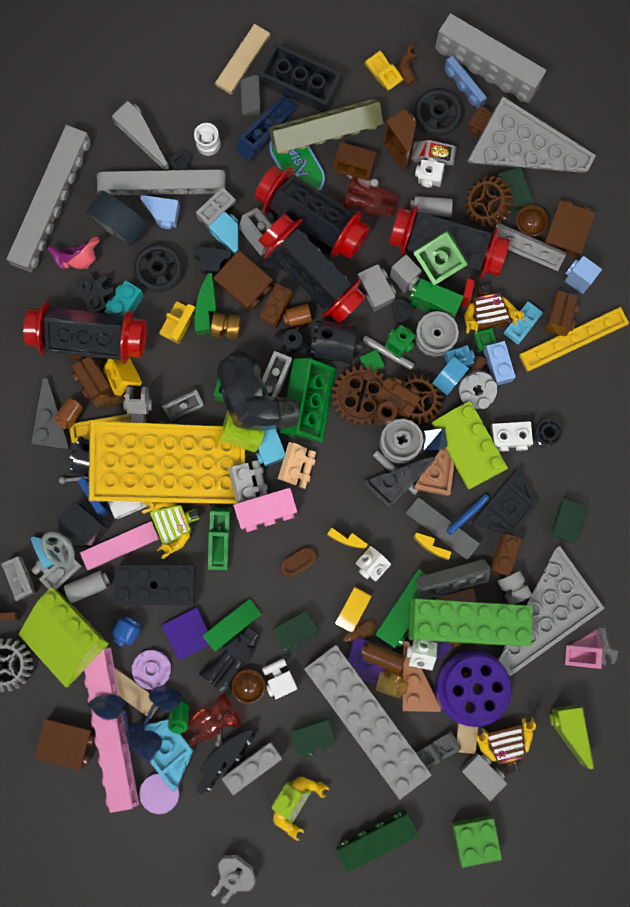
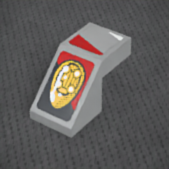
[411,140,456,166]

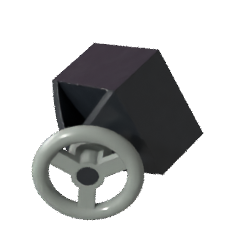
[41,501,109,566]

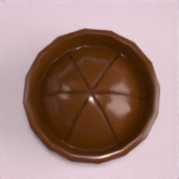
[516,205,548,236]
[231,669,265,704]

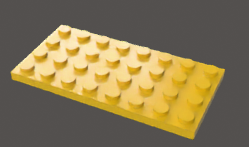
[88,421,245,504]

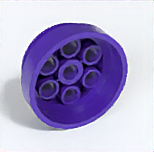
[435,651,512,727]

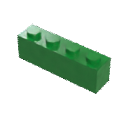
[374,569,426,648]

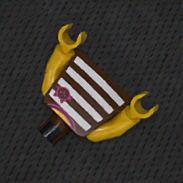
[464,285,524,334]
[474,717,536,773]

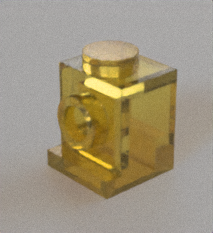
[376,670,409,698]

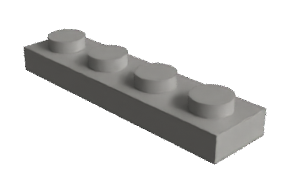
[490,224,567,271]

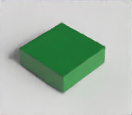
[473,328,497,352]
[359,349,385,372]

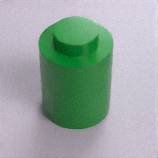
[168,702,189,734]

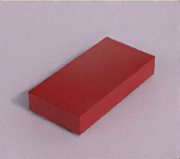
[459,279,475,308]

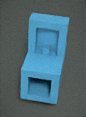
[432,357,469,395]

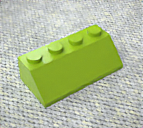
[432,401,508,490]

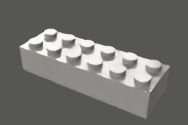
[435,13,547,104]

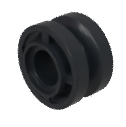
[533,419,563,447]

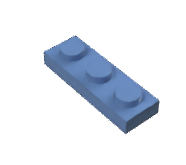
[445,56,487,109]

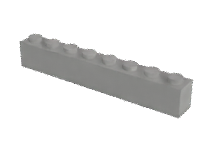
[7,125,91,273]

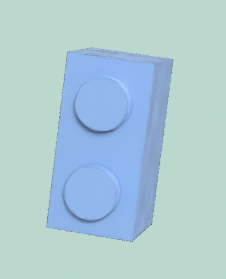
[565,256,602,294]
[483,341,515,386]

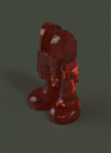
[343,177,399,216]
[183,693,242,746]

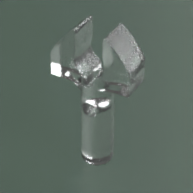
[598,628,618,666]

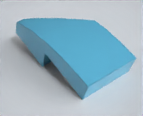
[31,537,60,569]

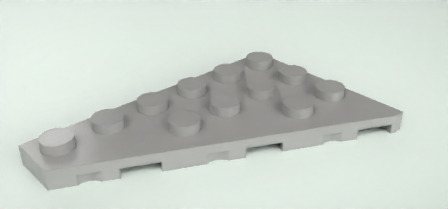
[467,97,596,173]
[498,546,605,676]

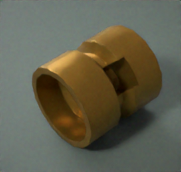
[211,312,241,340]

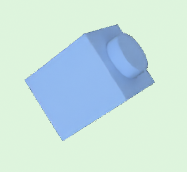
[140,195,180,229]

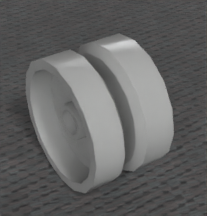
[415,311,459,357]
[379,419,423,464]

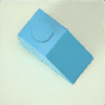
[209,211,239,256]
[256,429,285,467]

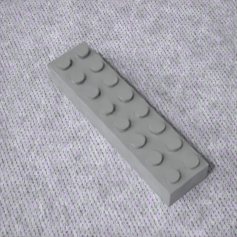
[304,645,432,799]

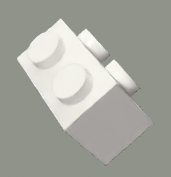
[490,422,533,452]

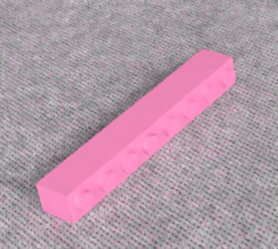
[84,648,139,813]

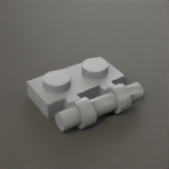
[228,460,268,504]
[31,552,82,590]

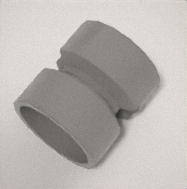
[498,571,532,605]

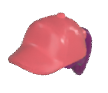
[47,237,100,269]

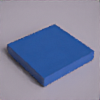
[77,477,110,517]

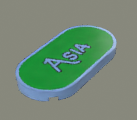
[270,141,325,191]

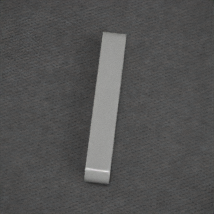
[97,170,226,195]

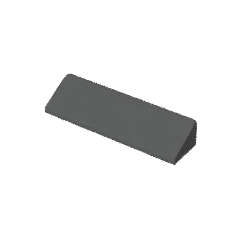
[406,497,480,560]
[416,559,491,600]

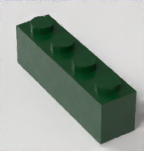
[336,811,419,874]

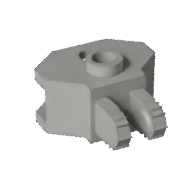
[124,387,152,423]
[211,855,256,904]

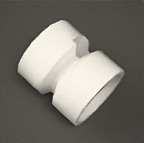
[194,123,220,156]

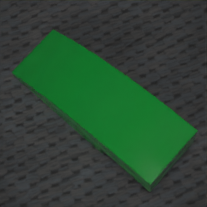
[195,273,217,335]
[208,508,231,570]
[203,599,262,651]

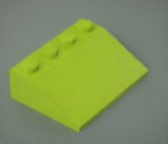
[18,587,109,688]

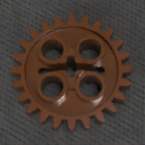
[331,365,386,427]

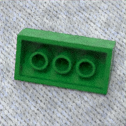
[280,358,336,442]

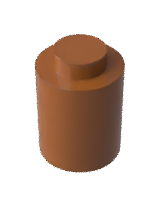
[283,304,312,328]
[55,398,83,429]

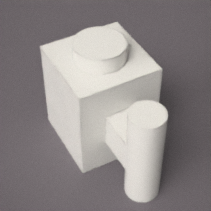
[262,658,298,699]

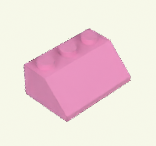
[234,488,297,532]

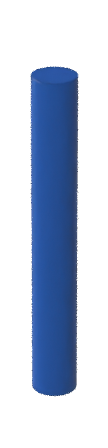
[446,494,490,535]

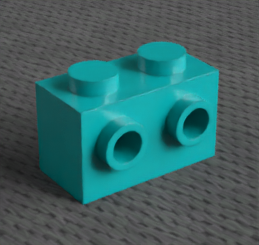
[105,280,144,315]

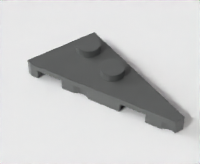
[31,378,69,450]

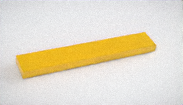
[519,307,629,372]

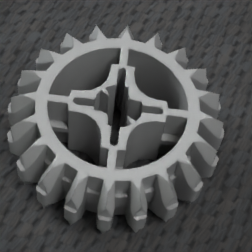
[0,638,33,692]

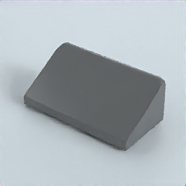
[241,75,261,116]
[161,386,204,422]

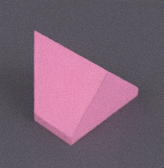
[565,629,602,669]

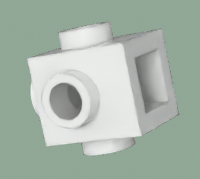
[415,158,444,187]
[355,546,391,582]
[406,640,437,670]

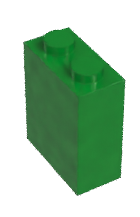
[409,279,464,318]

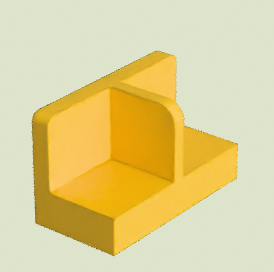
[160,301,196,344]
[103,358,142,396]

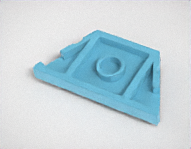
[145,720,193,792]

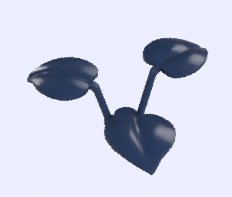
[87,686,182,763]

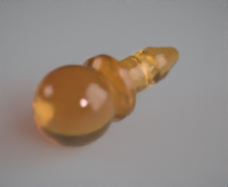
[92,394,125,409]
[343,621,376,642]

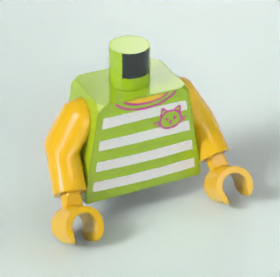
[140,502,199,559]
[271,777,329,841]

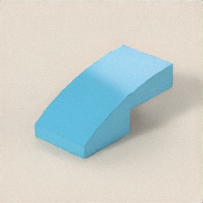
[503,302,543,344]

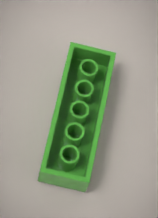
[409,599,532,647]

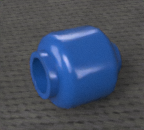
[111,616,141,647]

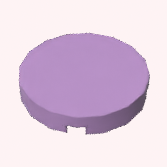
[132,650,171,689]
[139,773,179,814]

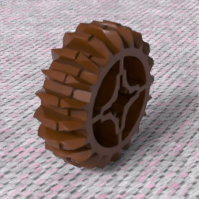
[464,175,515,227]
[397,374,443,425]

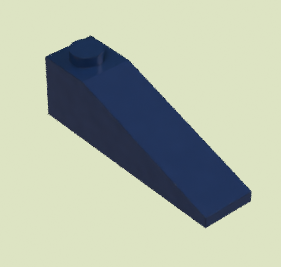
[236,96,298,162]

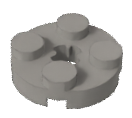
[458,370,497,409]

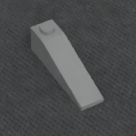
[112,101,169,171]

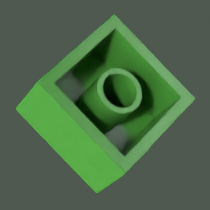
[414,229,468,285]
[452,815,502,867]

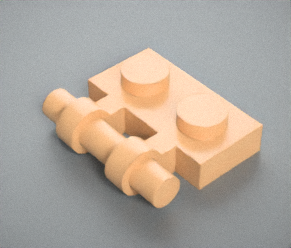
[278,442,316,489]

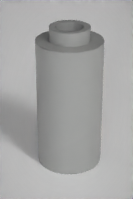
[410,196,452,218]
[64,570,110,603]

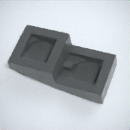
[416,732,462,769]

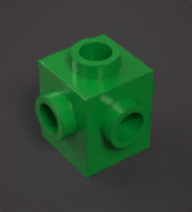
[385,325,416,359]

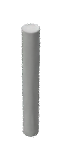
[363,336,414,370]
[373,450,419,495]

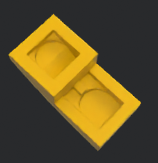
[365,51,403,91]
[327,528,368,549]
[413,533,451,560]
[335,587,372,632]

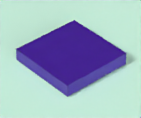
[162,608,209,660]
[347,636,392,686]

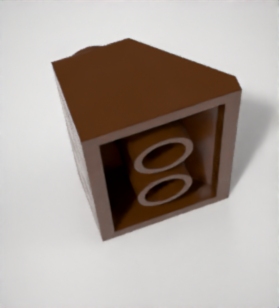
[383,109,416,172]

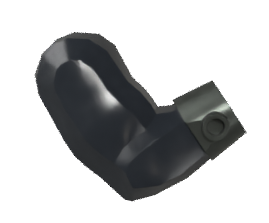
[217,351,299,431]

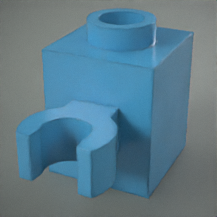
[444,345,475,368]

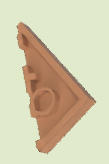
[413,448,454,496]
[402,641,441,712]

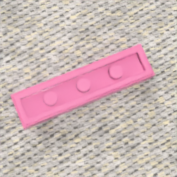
[80,521,159,571]

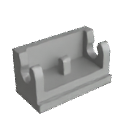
[196,187,236,229]
[1,556,36,601]

